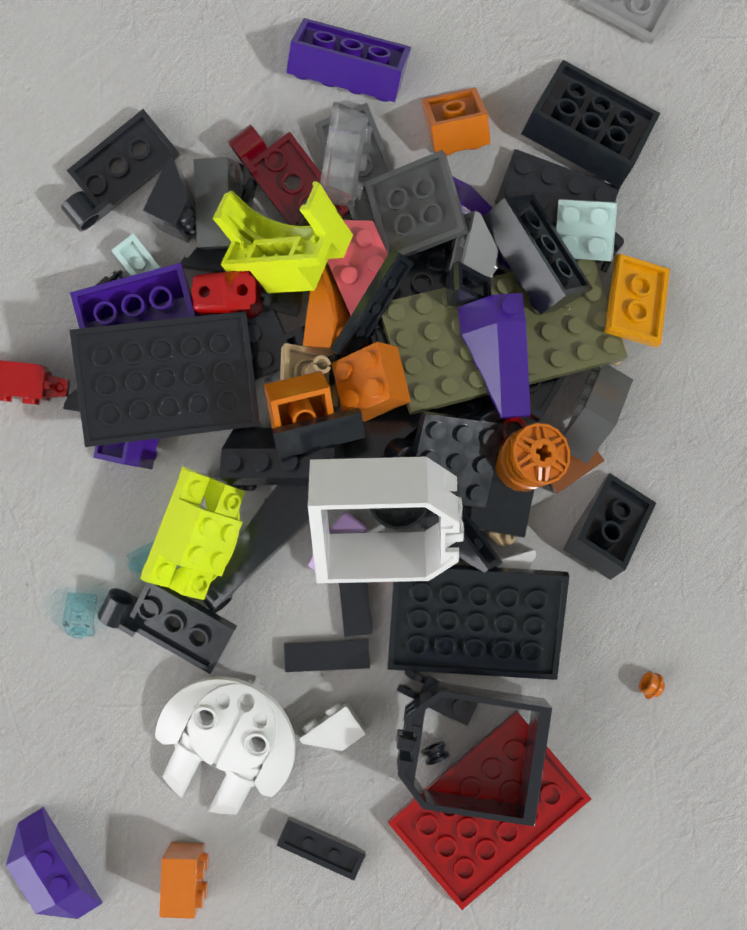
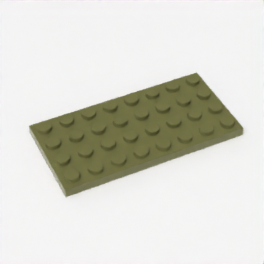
[380,259,628,415]

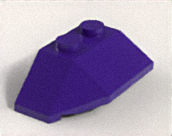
[6,807,103,919]

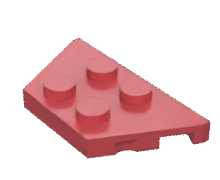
[327,220,388,315]

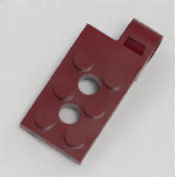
[227,124,349,226]

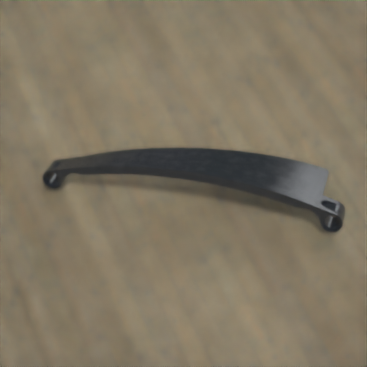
[202,404,449,613]

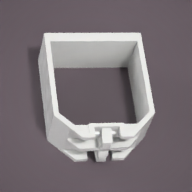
[308,457,464,583]

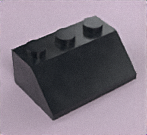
[143,157,197,243]

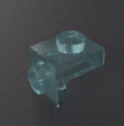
[62,592,98,639]

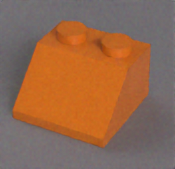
[421,87,491,156]

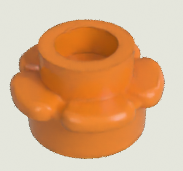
[639,672,665,699]

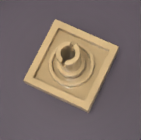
[280,343,338,410]

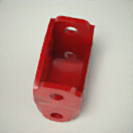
[191,271,263,319]

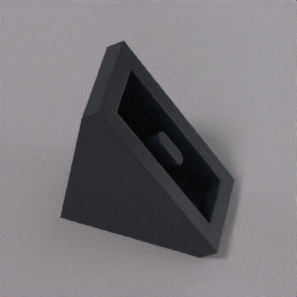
[446,261,491,306]

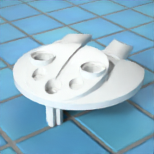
[155,677,296,815]

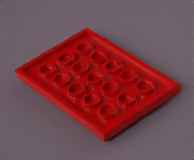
[388,710,591,910]

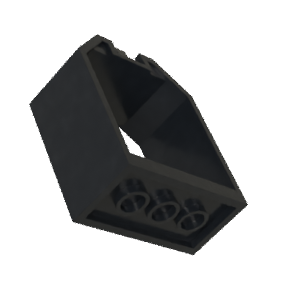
[396,682,552,827]

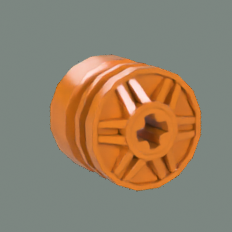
[495,423,570,492]

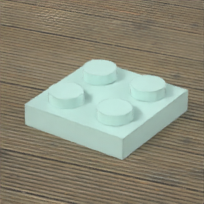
[556,199,618,261]

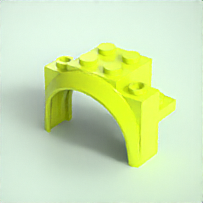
[212,181,353,293]
[140,466,246,600]

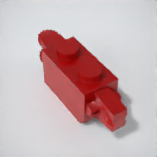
[0,360,70,405]

